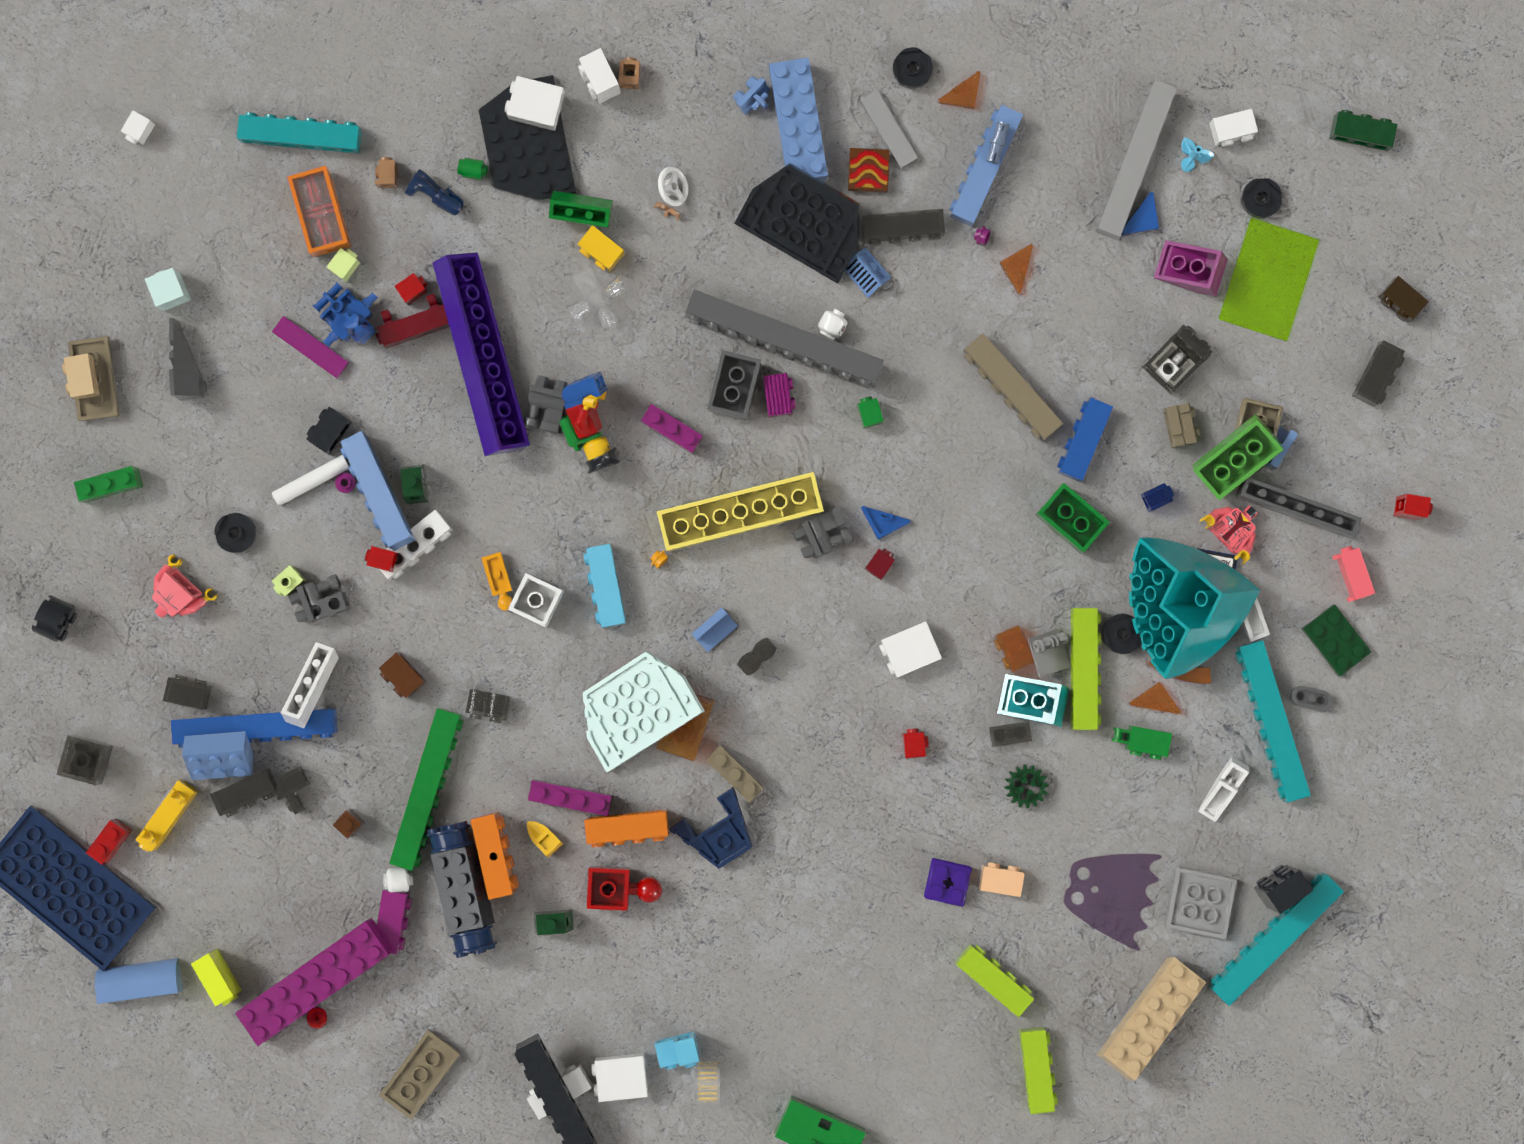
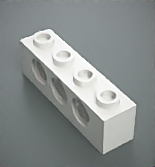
[379,510,453,580]

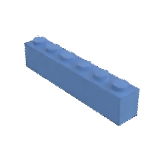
[949,105,1023,227]
[340,431,415,551]

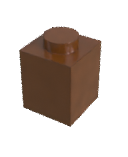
[333,809,365,839]

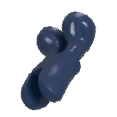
[404,169,464,215]

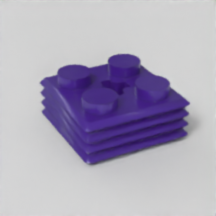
[924,858,972,907]

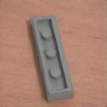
[860,90,918,169]

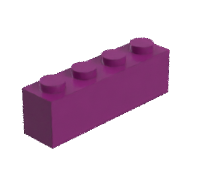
[528,779,613,816]

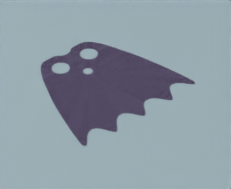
[1064,854,1162,951]

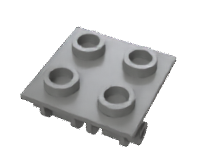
[1027,628,1071,677]

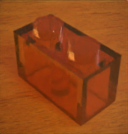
[993,625,1034,672]

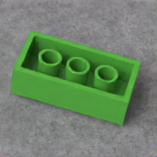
[1192,414,1284,500]

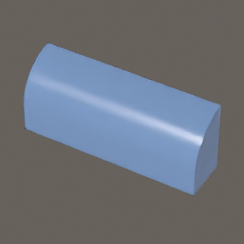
[95,958,183,1004]

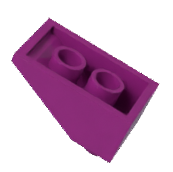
[1154,240,1228,297]

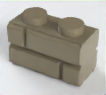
[1163,403,1200,449]

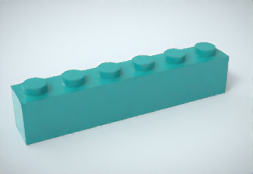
[237,112,362,154]

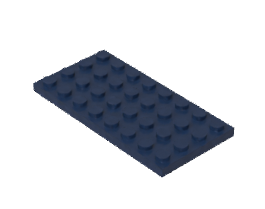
[0,805,157,971]

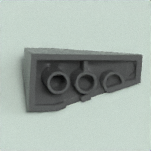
[169,318,207,400]

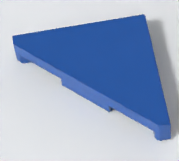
[1121,192,1159,235]
[860,506,911,540]

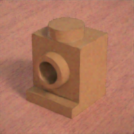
[618,57,641,89]
[375,157,398,188]

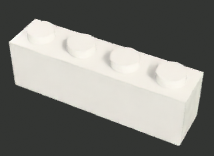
[281,642,339,728]

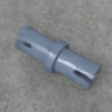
[986,121,1009,164]

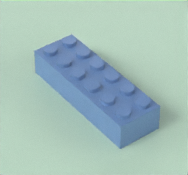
[769,57,828,181]

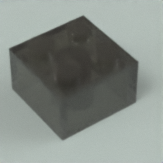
[56,735,113,785]

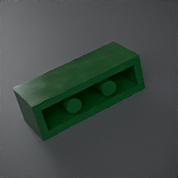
[1329,110,1398,152]

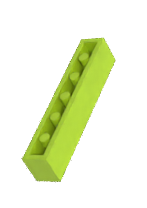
[1071,608,1101,730]

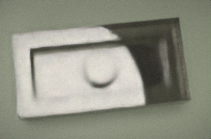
[988,721,1032,747]

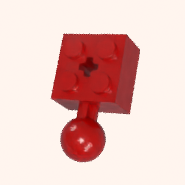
[586,866,662,911]

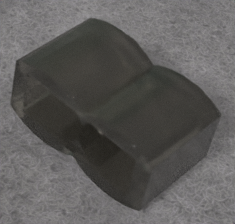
[737,638,777,675]
[465,689,511,723]

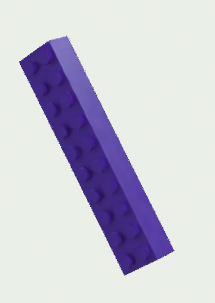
[432,252,530,456]

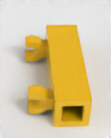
[136,779,199,852]

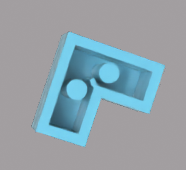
[654,1031,700,1070]

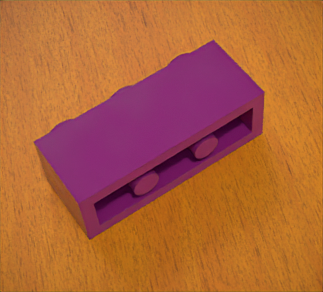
[641,404,703,455]
[377,890,412,955]

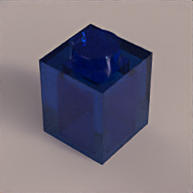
[1140,483,1174,512]

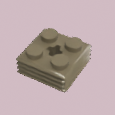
[1235,398,1283,437]

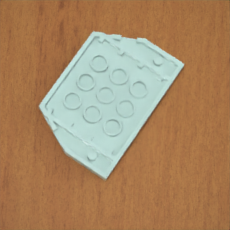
[583,651,705,772]

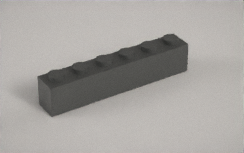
[1236,477,1362,538]

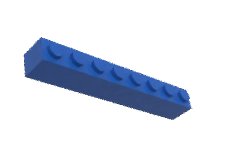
[171,708,338,748]

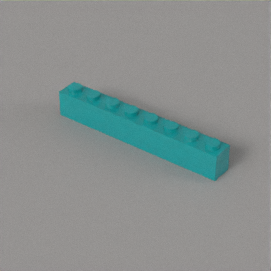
[1235,640,1311,803]
[1208,873,1344,1006]

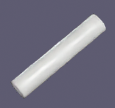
[272,455,350,506]

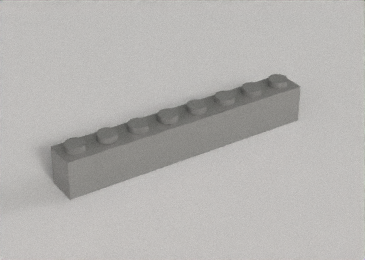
[1094,80,1177,240]

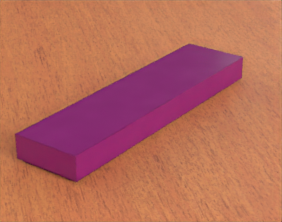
[272,316,349,379]

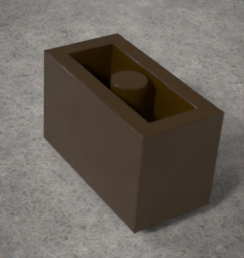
[1378,275,1429,322]

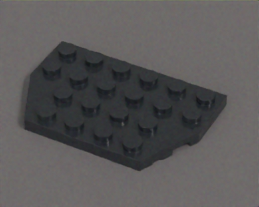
[479,75,576,201]
[734,163,860,284]

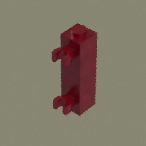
[376,293,450,349]

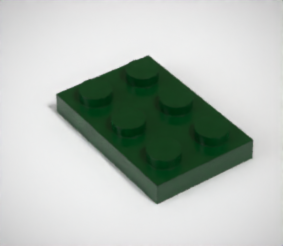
[1301,604,1371,677]

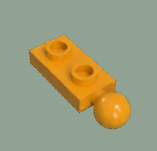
[481,552,513,611]

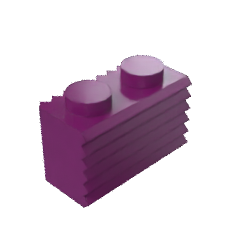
[763,373,796,418]

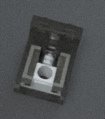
[1142,324,1212,395]

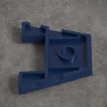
[669,787,752,869]

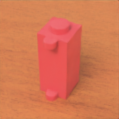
[1332,546,1375,602]

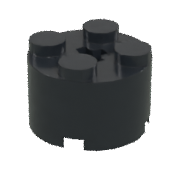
[32,595,77,642]

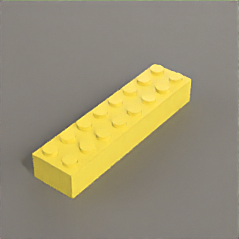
[657,472,824,552]

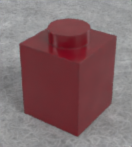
[864,548,895,581]

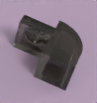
[276,766,311,814]

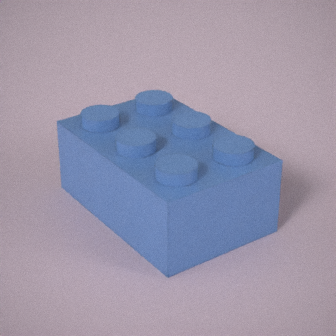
[182,731,254,780]

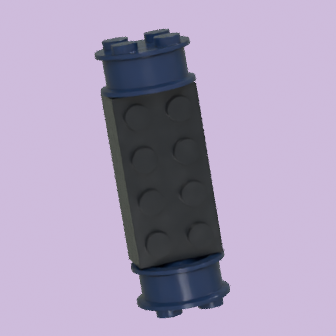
[426,821,497,958]

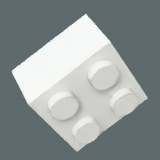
[578,48,621,104]
[508,573,564,627]

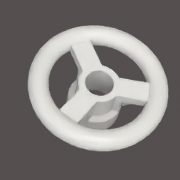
[658,167,688,207]

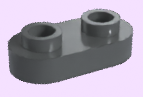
[1290,686,1332,711]

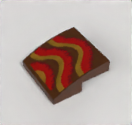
[848,148,890,193]

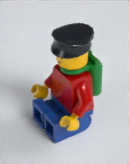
[559,371,620,474]

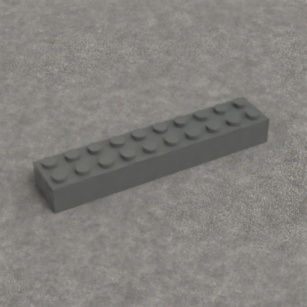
[685,289,884,389]

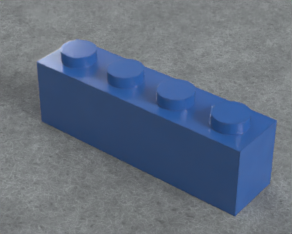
[1057,397,1113,482]

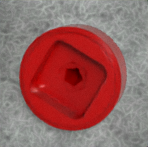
[306,1007,327,1029]

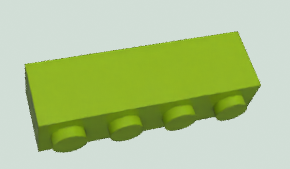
[955,944,1034,1018]
[1019,1027,1058,1114]

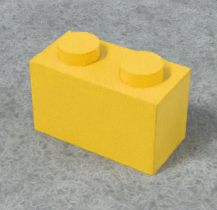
[578,225,625,272]

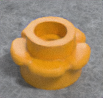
[650,550,669,569]

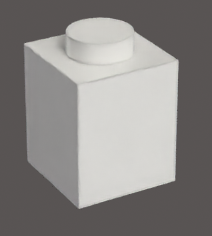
[121,111,155,145]

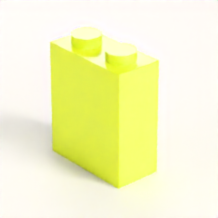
[191,949,242,1006]

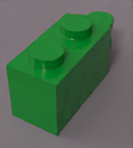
[1111,725,1172,760]

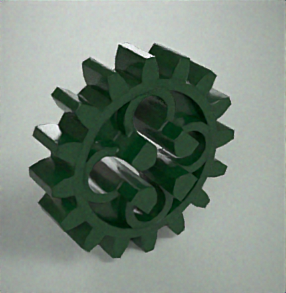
[1004,764,1049,808]

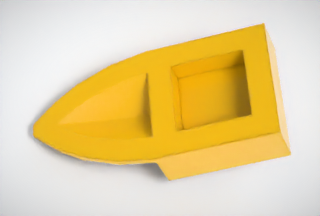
[527,821,563,858]

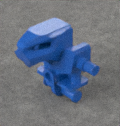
[312,282,378,347]

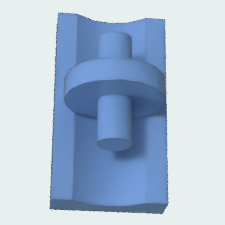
[733,76,770,115]

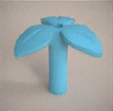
[1181,137,1214,172]

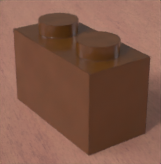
[379,652,426,698]

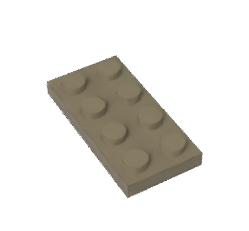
[68,336,120,422]
[379,1029,461,1120]

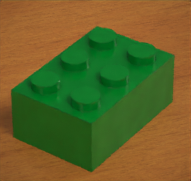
[1035,483,1110,554]

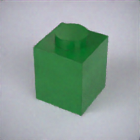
[857,396,884,429]

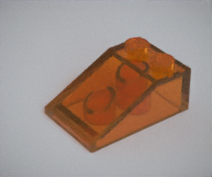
[656,694,715,761]

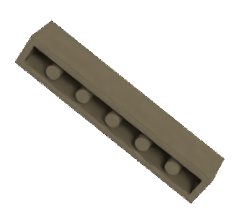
[963,333,1063,441]

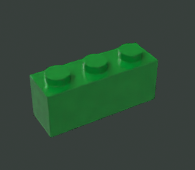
[548,191,613,228]
[73,466,143,503]

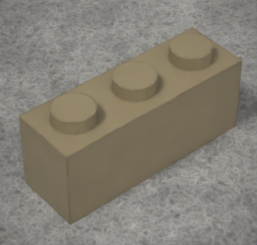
[706,745,764,803]

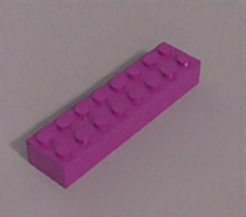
[235,917,394,1046]

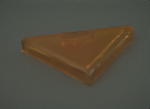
[938,71,980,109]
[999,244,1033,295]
[1129,682,1181,714]

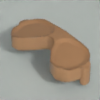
[654,202,681,221]

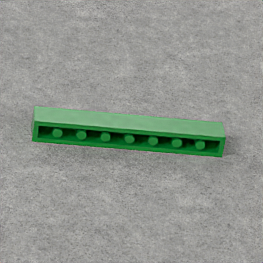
[389,708,464,871]

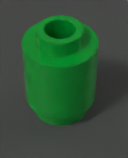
[457,157,488,180]

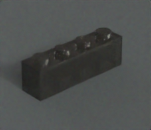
[862,209,945,246]

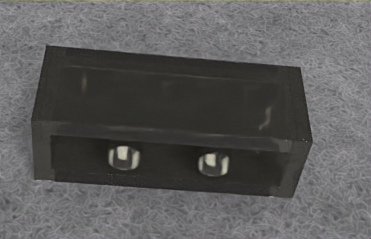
[1352,340,1405,407]
[210,768,279,818]

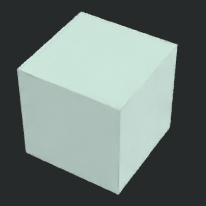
[145,268,191,311]

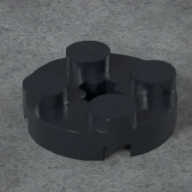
[892,47,933,89]
[1240,178,1282,219]
[214,513,256,553]
[1102,614,1141,654]

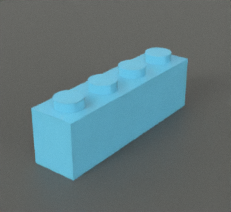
[583,544,626,628]

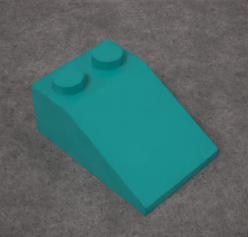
[997,674,1070,727]

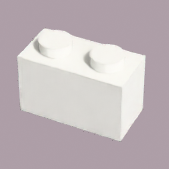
[1209,109,1258,147]

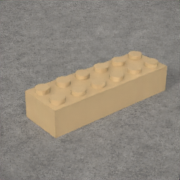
[1097,957,1206,1081]

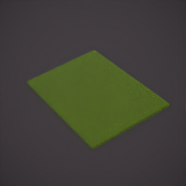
[1218,217,1319,342]

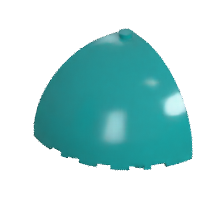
[1129,537,1261,679]

